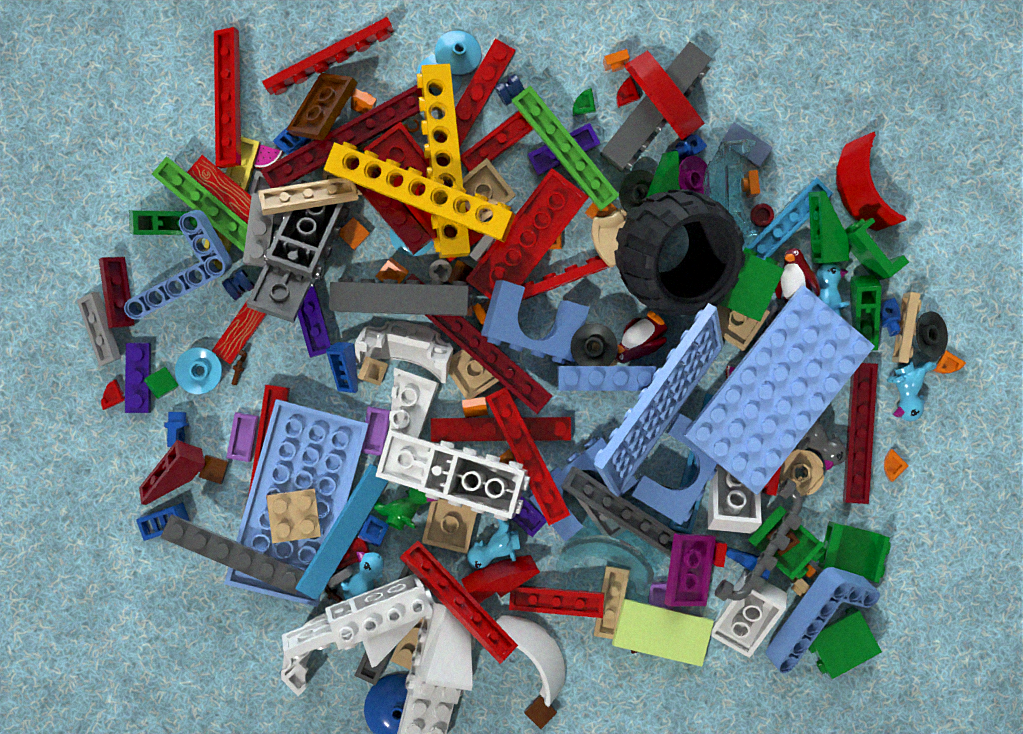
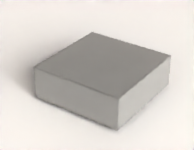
[327,565,353,588]

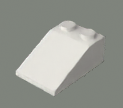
[708,463,761,534]
[710,570,787,658]

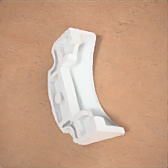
[355,321,453,384]
[281,613,327,696]
[495,615,565,707]

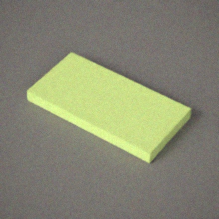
[612,598,714,667]

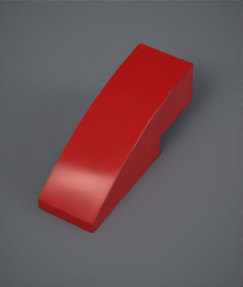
[461,555,540,603]

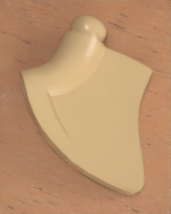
[591,208,628,267]

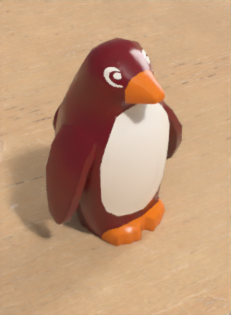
[775,248,821,304]
[615,311,668,364]

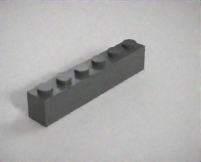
[600,41,712,172]
[329,278,474,316]

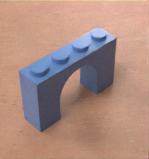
[481,280,590,364]
[556,366,656,391]
[629,413,717,525]
[529,437,638,542]

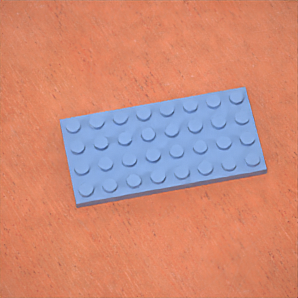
[683,286,874,495]
[594,303,724,497]
[224,399,368,607]

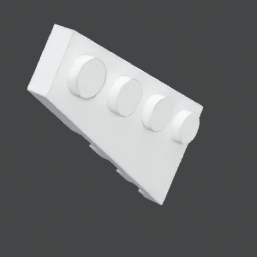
[389,367,439,439]

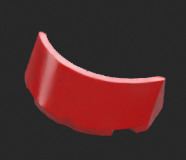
[624,50,705,140]
[836,131,907,232]

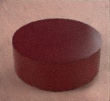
[750,203,774,227]

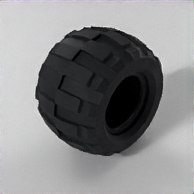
[614,189,745,316]

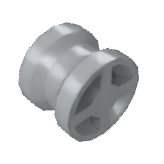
[429,260,452,284]

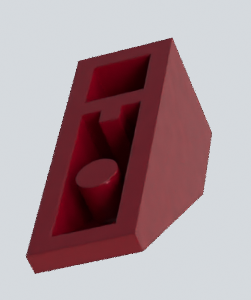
[139,440,205,505]

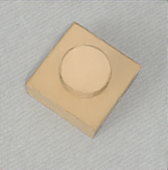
[358,356,388,386]
[789,577,810,598]

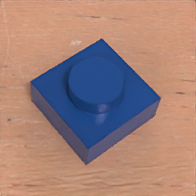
[357,514,389,547]

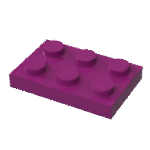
[664,533,716,606]

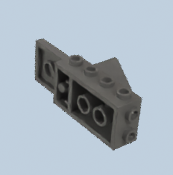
[247,180,350,323]

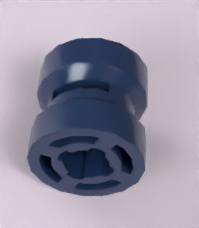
[494,74,525,106]
[222,268,255,301]

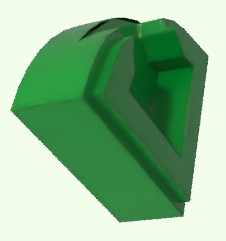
[572,88,596,116]

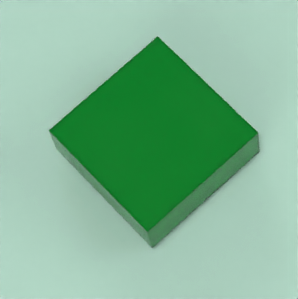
[144,367,179,400]

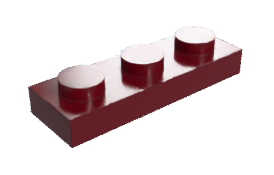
[98,257,135,329]

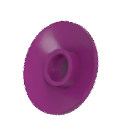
[678,156,712,196]

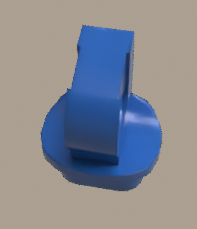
[671,135,707,159]
[880,298,901,337]
[164,412,189,447]

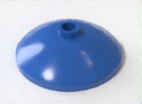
[364,674,408,734]

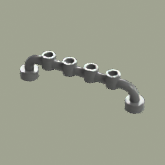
[715,478,803,601]

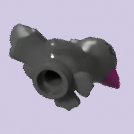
[796,417,847,470]

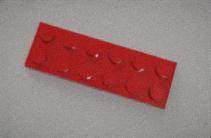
[363,121,484,263]
[465,168,589,300]

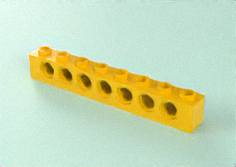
[416,64,470,258]
[324,142,516,243]

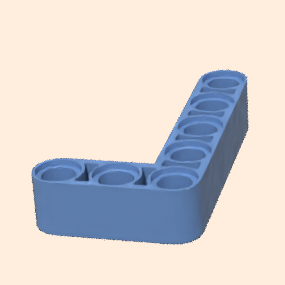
[124,210,232,319]
[766,567,880,673]

